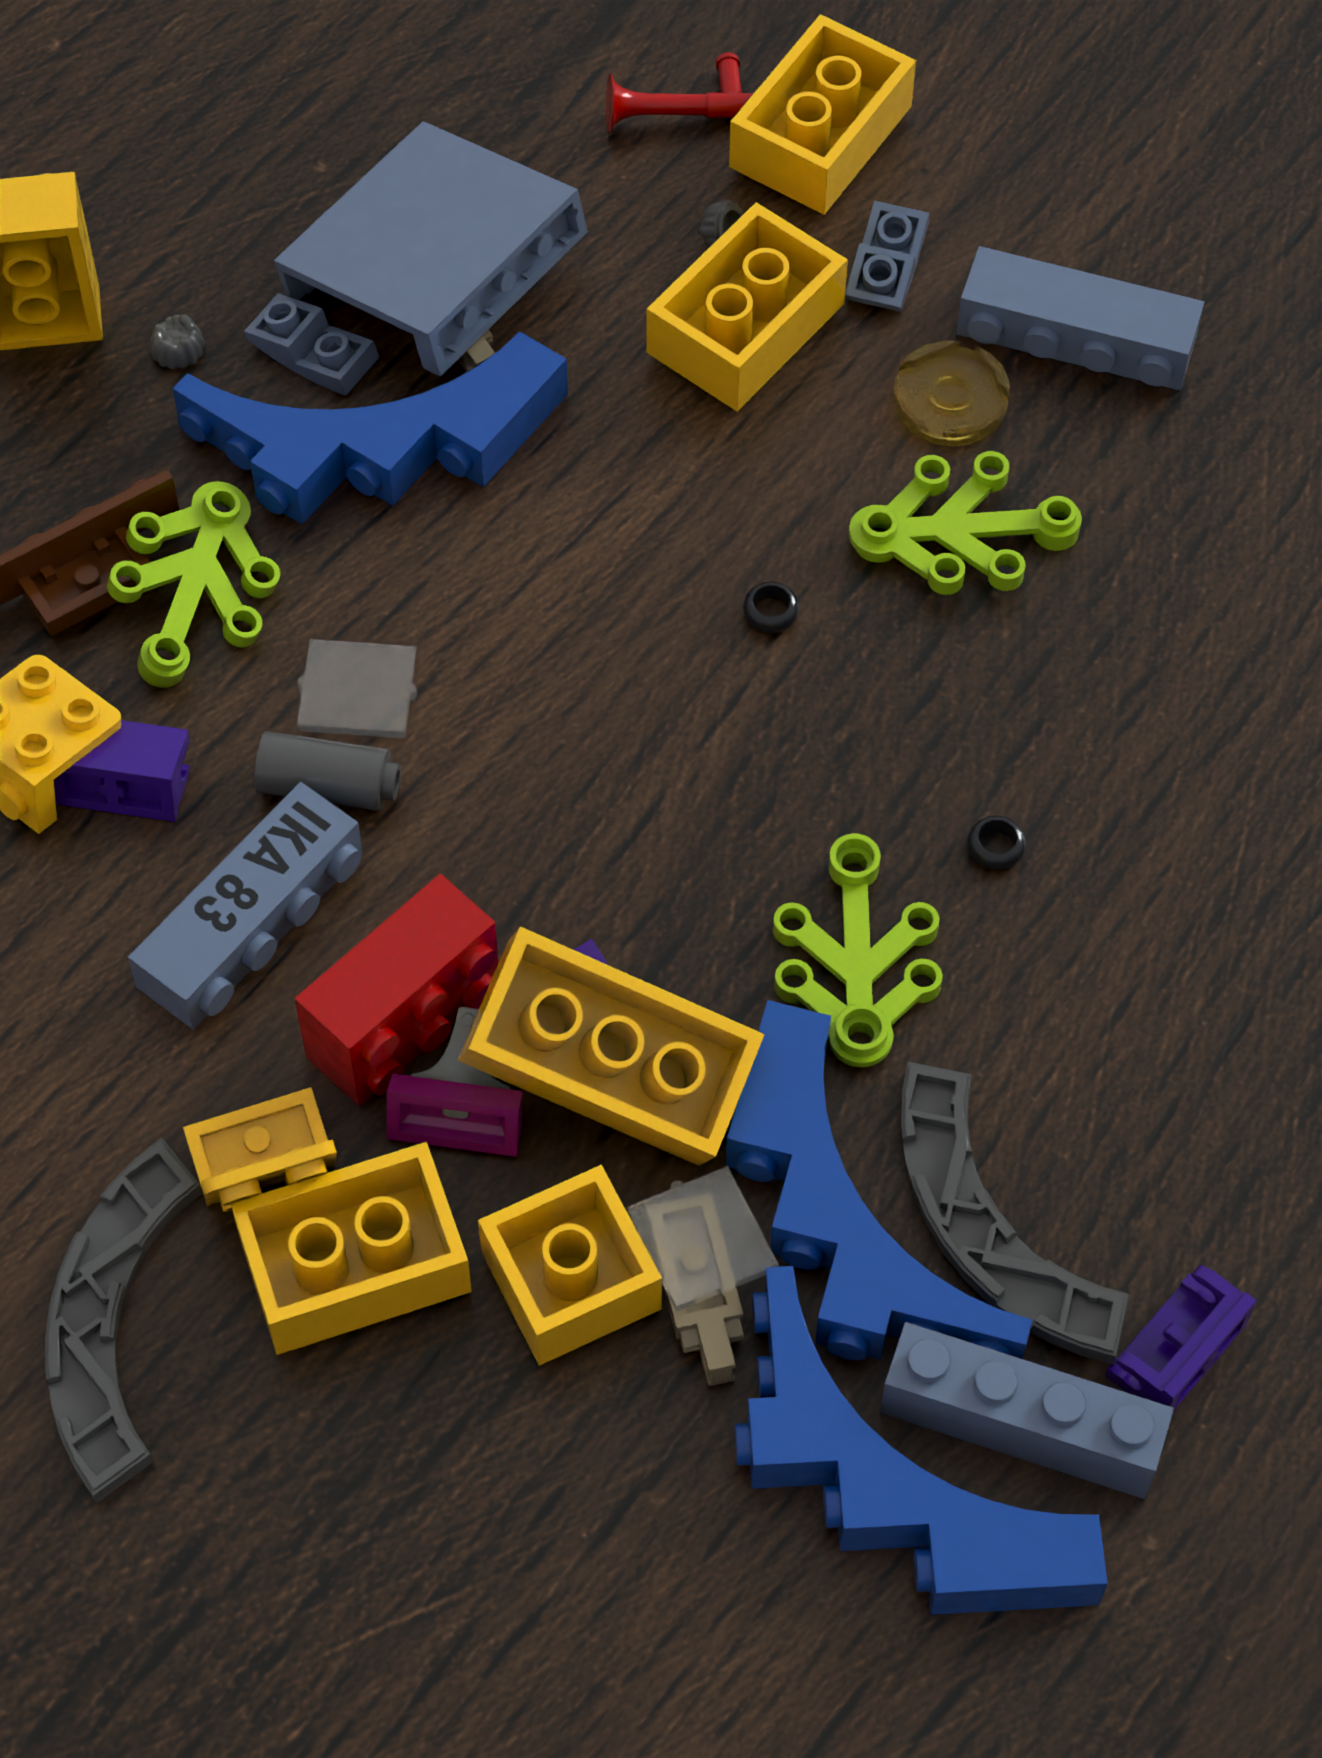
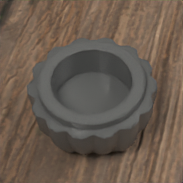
[698,200,743,248]
[149,314,205,369]

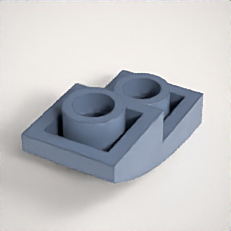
[845,200,929,312]
[244,293,379,396]

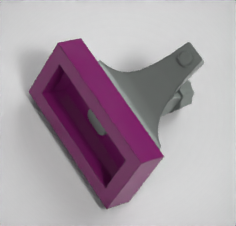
[387,1007,523,1157]

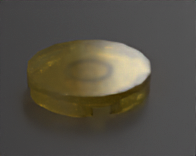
[893,340,1010,446]

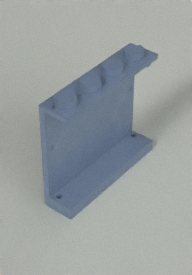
[274,121,588,377]

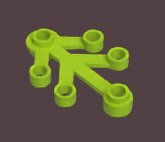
[849,451,1082,595]
[107,481,280,688]
[773,833,943,1067]

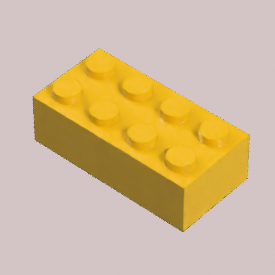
[457,926,765,1166]

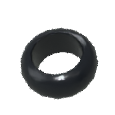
[743,581,799,634]
[967,816,1026,870]

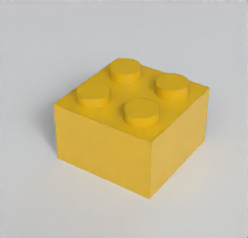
[478,1164,662,1366]

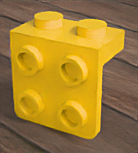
[0,655,121,834]
[183,1087,337,1212]

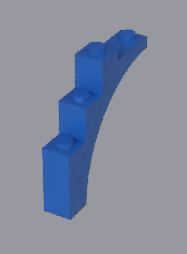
[173,331,568,525]
[726,1000,1032,1361]
[734,1266,1108,1615]

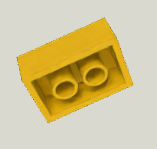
[729,14,916,215]
[0,172,103,351]
[646,202,848,412]
[230,1142,472,1355]

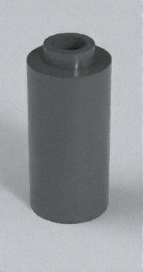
[254,731,401,811]

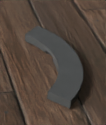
[901,1062,1129,1365]
[45,1137,203,1504]

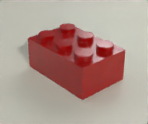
[294,873,499,1107]

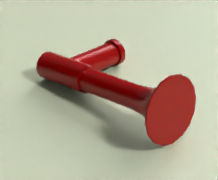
[606,52,754,133]

